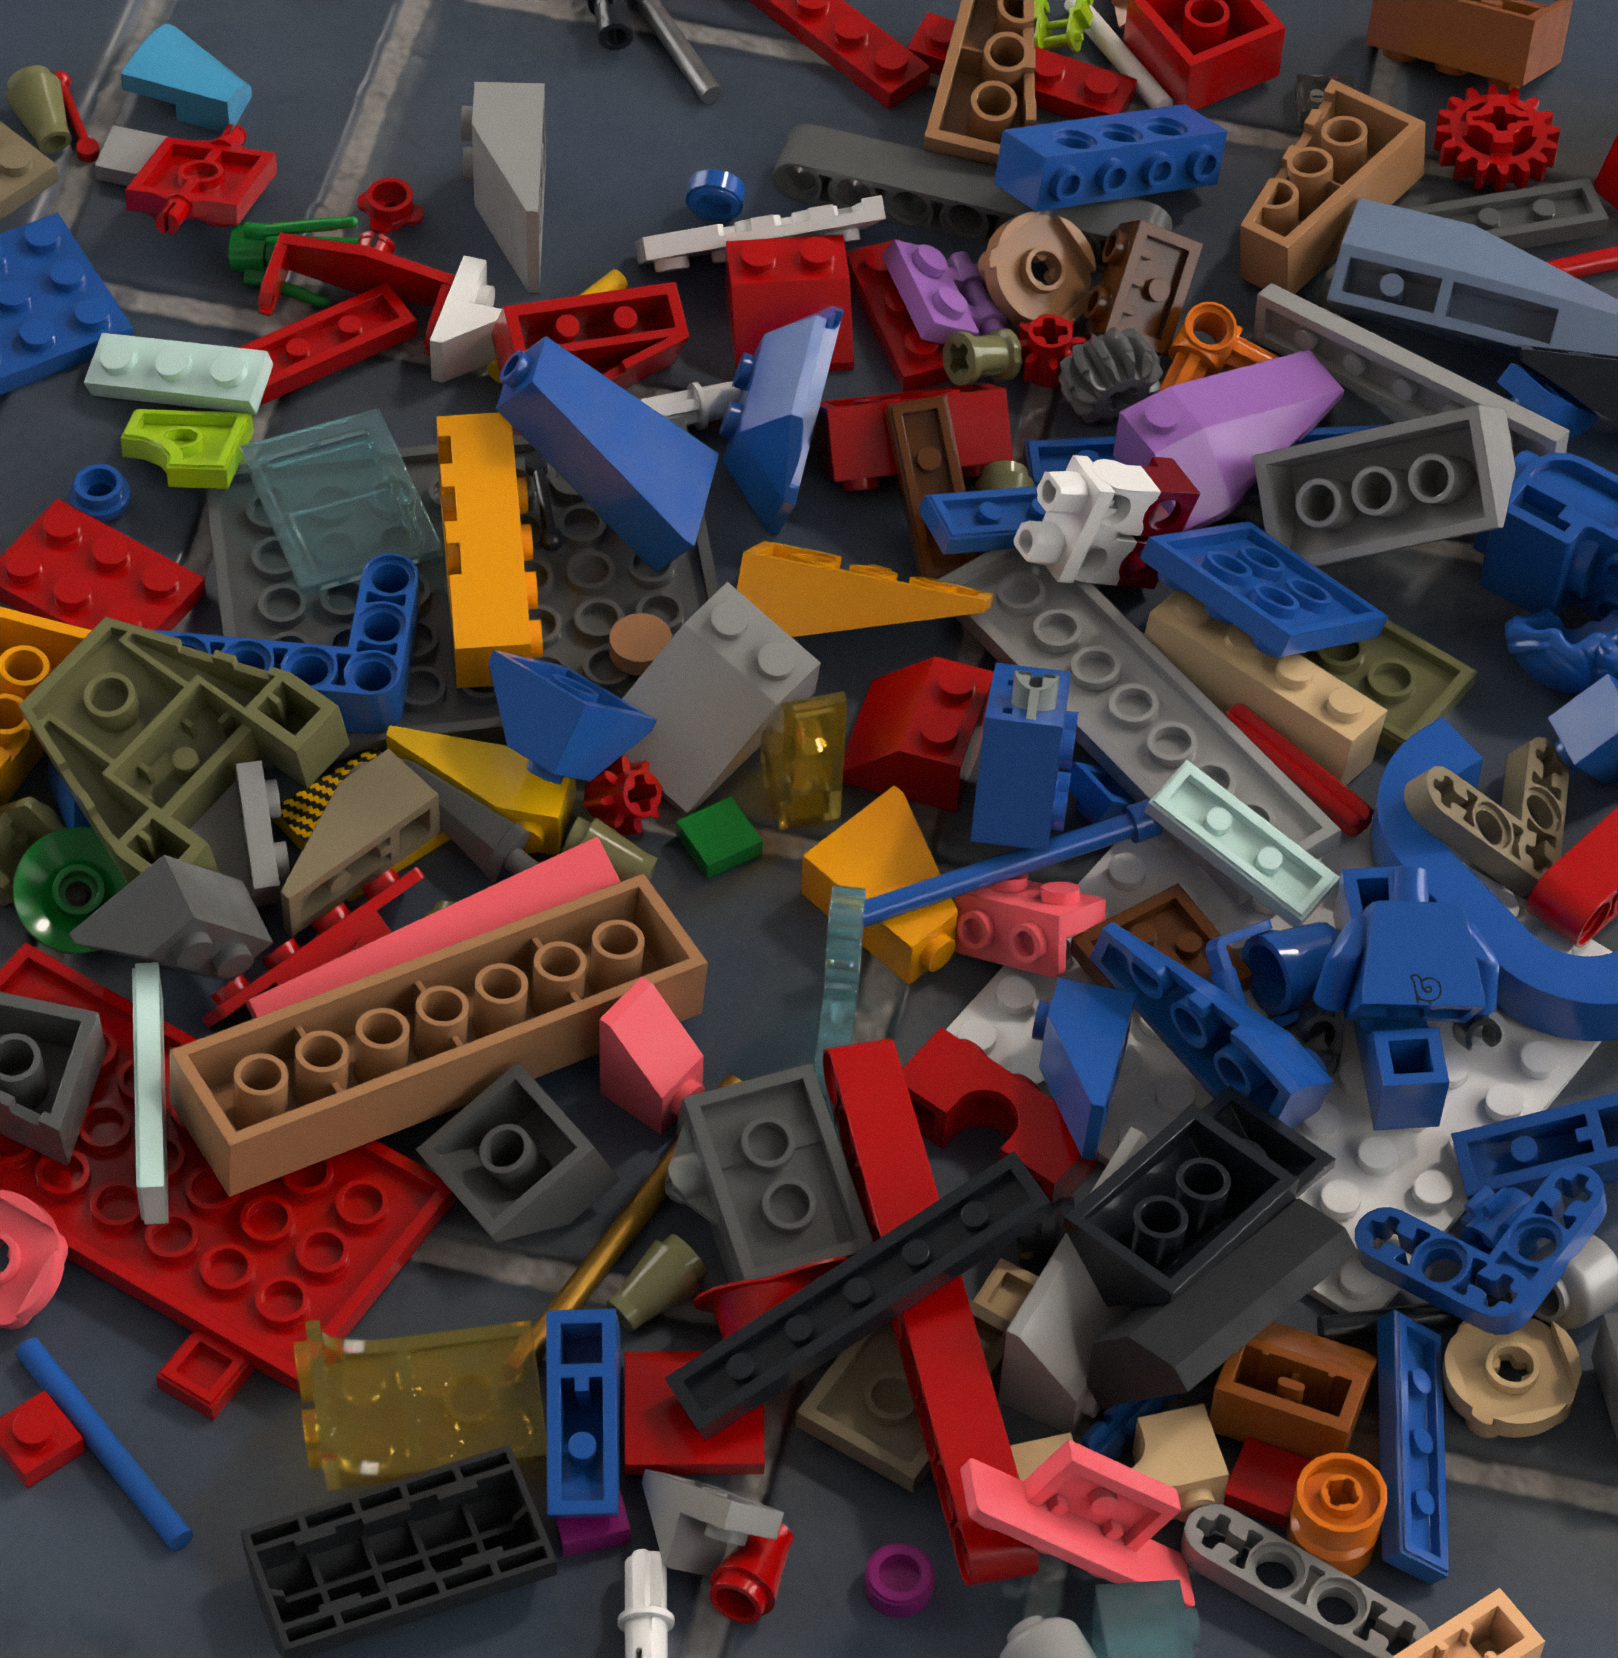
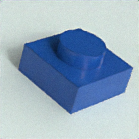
[1067,762,1137,823]

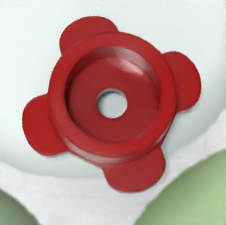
[357,177,424,235]

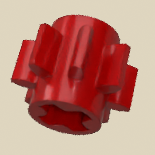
[1018,314,1086,388]
[583,755,662,835]

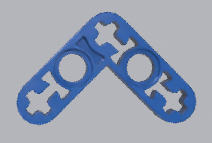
[1354,1164,1607,1335]

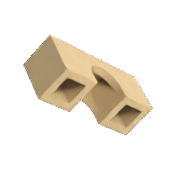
[1010,1403,1229,1522]

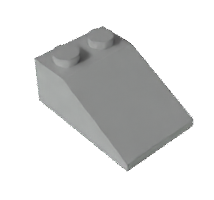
[461,82,546,293]
[622,581,821,817]

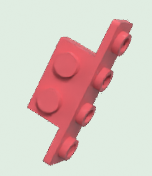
[960,1439,1195,1614]

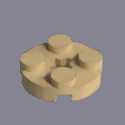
[1442,1306,1582,1438]

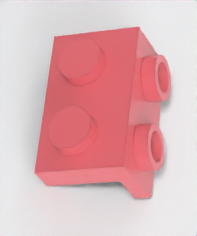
[955,873,1106,978]

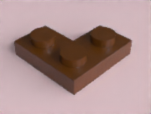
[1070,883,1253,993]

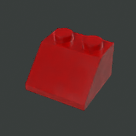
[725,234,854,372]
[836,656,994,813]

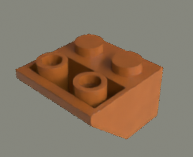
[1209,1321,1378,1460]

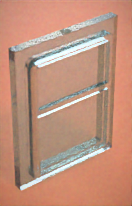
[240,408,444,596]

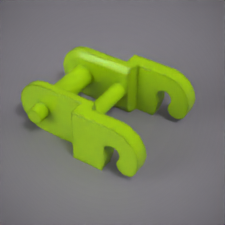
[1034,0,1094,52]

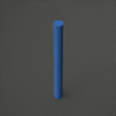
[15,1338,194,1551]

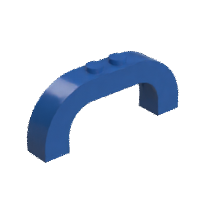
[1370,717,1618,1041]

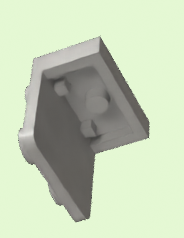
[190,760,290,907]

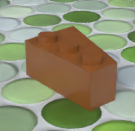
[1365,0,1573,90]

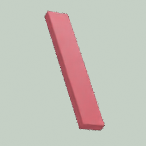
[246,836,621,1019]

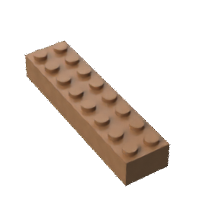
[170,874,708,1197]

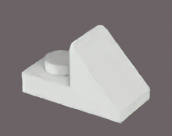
[430,256,502,383]

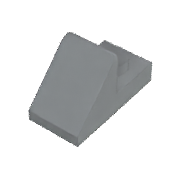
[642,1469,784,1576]

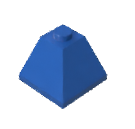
[488,650,657,784]

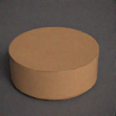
[609,613,672,676]

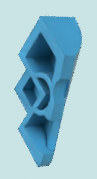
[121,23,252,133]

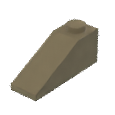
[281,748,441,937]

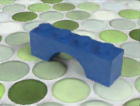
[1333,866,1450,1131]

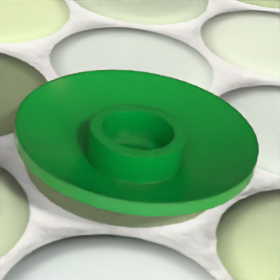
[13,827,127,955]

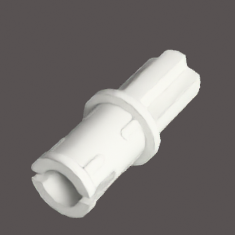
[640,381,741,430]
[618,1549,675,1658]

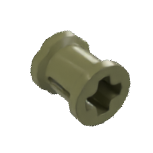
[943,329,1022,386]

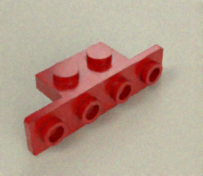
[201,866,425,1028]

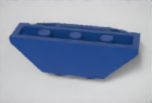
[720,306,844,535]

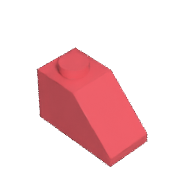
[599,976,705,1135]

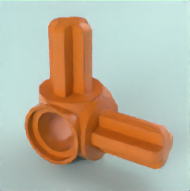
[1156,302,1279,393]

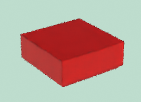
[156,1329,254,1421]
[1223,1436,1312,1529]

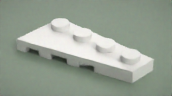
[634,195,886,273]

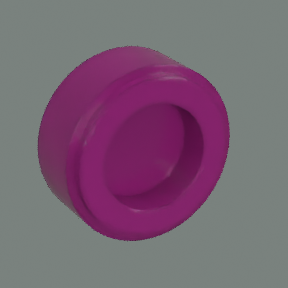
[864,1543,935,1618]

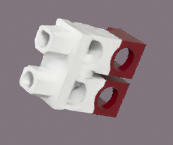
[1013,455,1201,589]

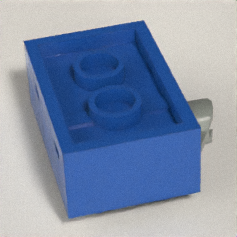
[970,663,1079,851]

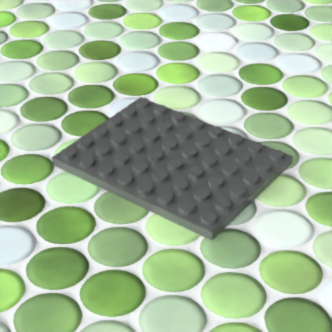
[205,418,719,768]

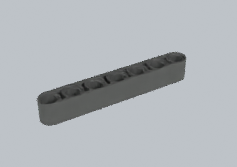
[772,124,1172,272]

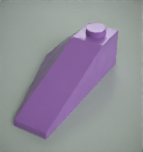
[1113,349,1344,532]

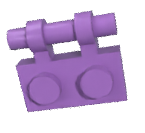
[881,239,1007,345]

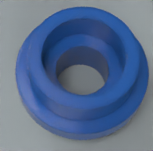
[69,464,131,521]

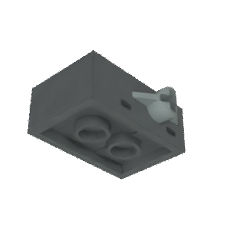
[665,1063,873,1283]

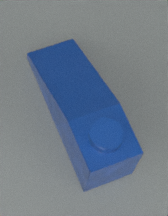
[1032,977,1136,1161]
[1451,1092,1618,1200]
[546,1309,621,1519]

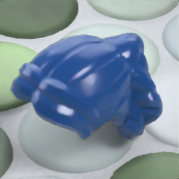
[1505,608,1618,693]

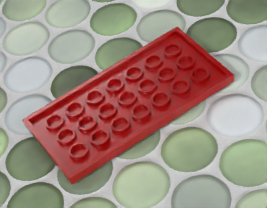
[0,942,457,1394]

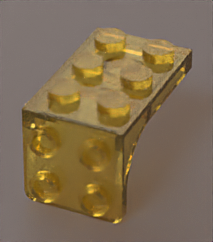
[294,1320,547,1491]

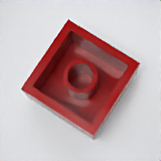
[1124,0,1286,110]

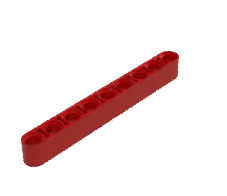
[822,1038,1039,1587]

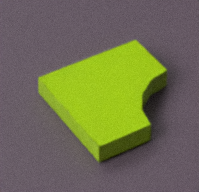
[120,409,254,489]

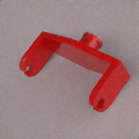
[257,231,455,356]

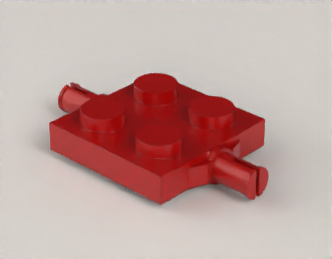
[125,123,277,235]

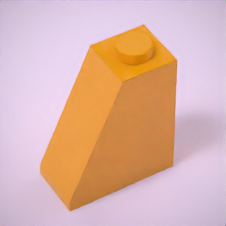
[801,785,958,985]

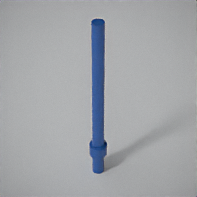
[841,799,1164,932]

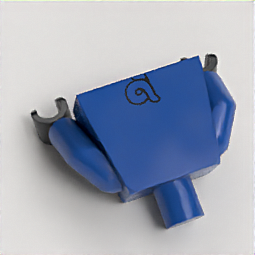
[1297,867,1502,1051]

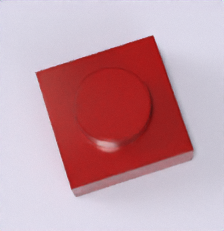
[0,1390,86,1489]

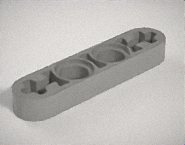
[1180,1504,1430,1658]

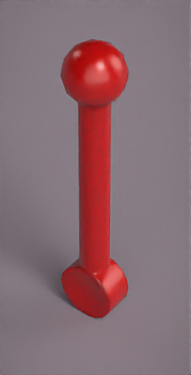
[52,71,99,163]

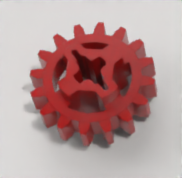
[1433,85,1560,193]

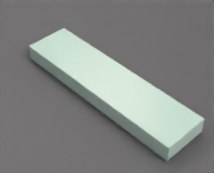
[132,962,169,1224]

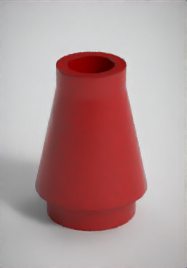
[709,1522,794,1624]

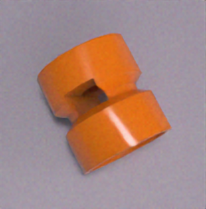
[1286,1452,1387,1577]

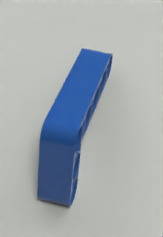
[149,553,420,734]

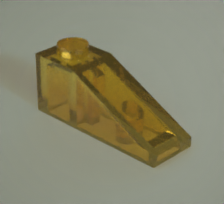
[760,691,847,830]

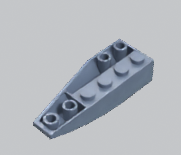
[1327,198,1618,357]

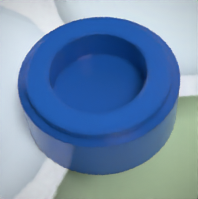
[685,169,746,221]

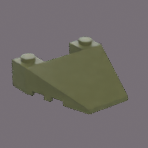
[19,617,350,885]

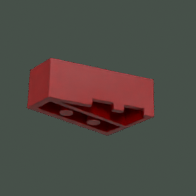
[491,282,690,436]

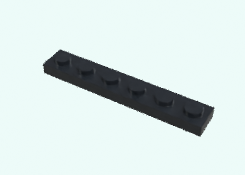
[665,1151,1055,1441]

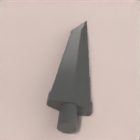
[373,758,539,884]

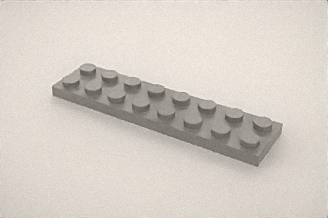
[937,548,1341,906]

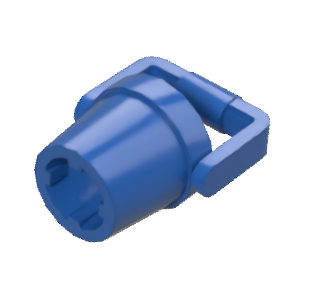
[1205,919,1339,1027]

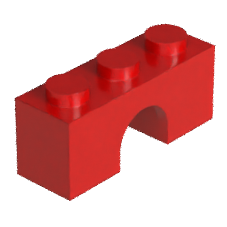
[902,1027,1100,1204]

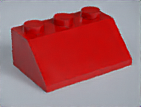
[814,382,1013,491]

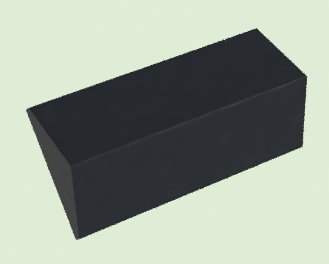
[1063,1085,1336,1307]

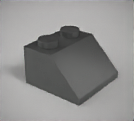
[70,855,273,981]
[416,1062,620,1242]

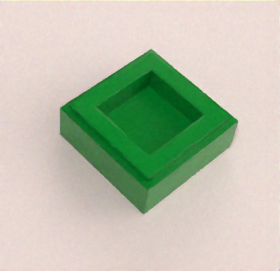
[676,796,763,879]

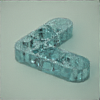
[814,885,866,1131]

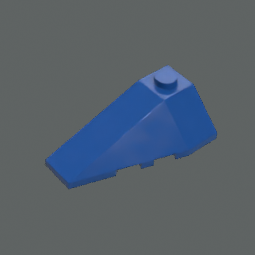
[1090,922,1334,1129]

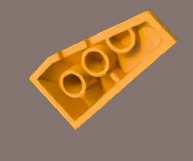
[737,540,994,637]

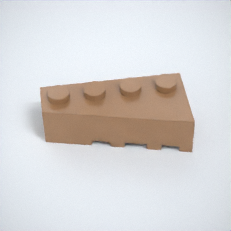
[922,0,1036,167]
[1240,79,1426,294]

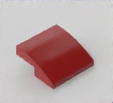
[624,1351,765,1475]

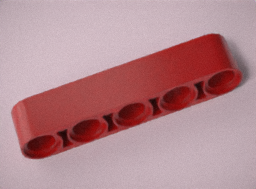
[1525,806,1618,948]

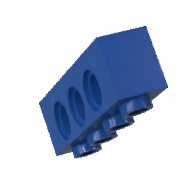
[994,104,1228,212]

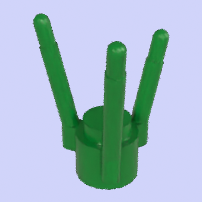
[229,216,359,309]

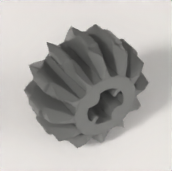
[1058,326,1163,424]

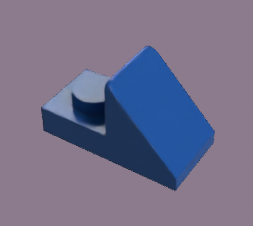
[1497,363,1600,442]

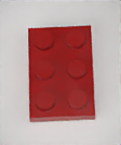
[0,498,206,631]

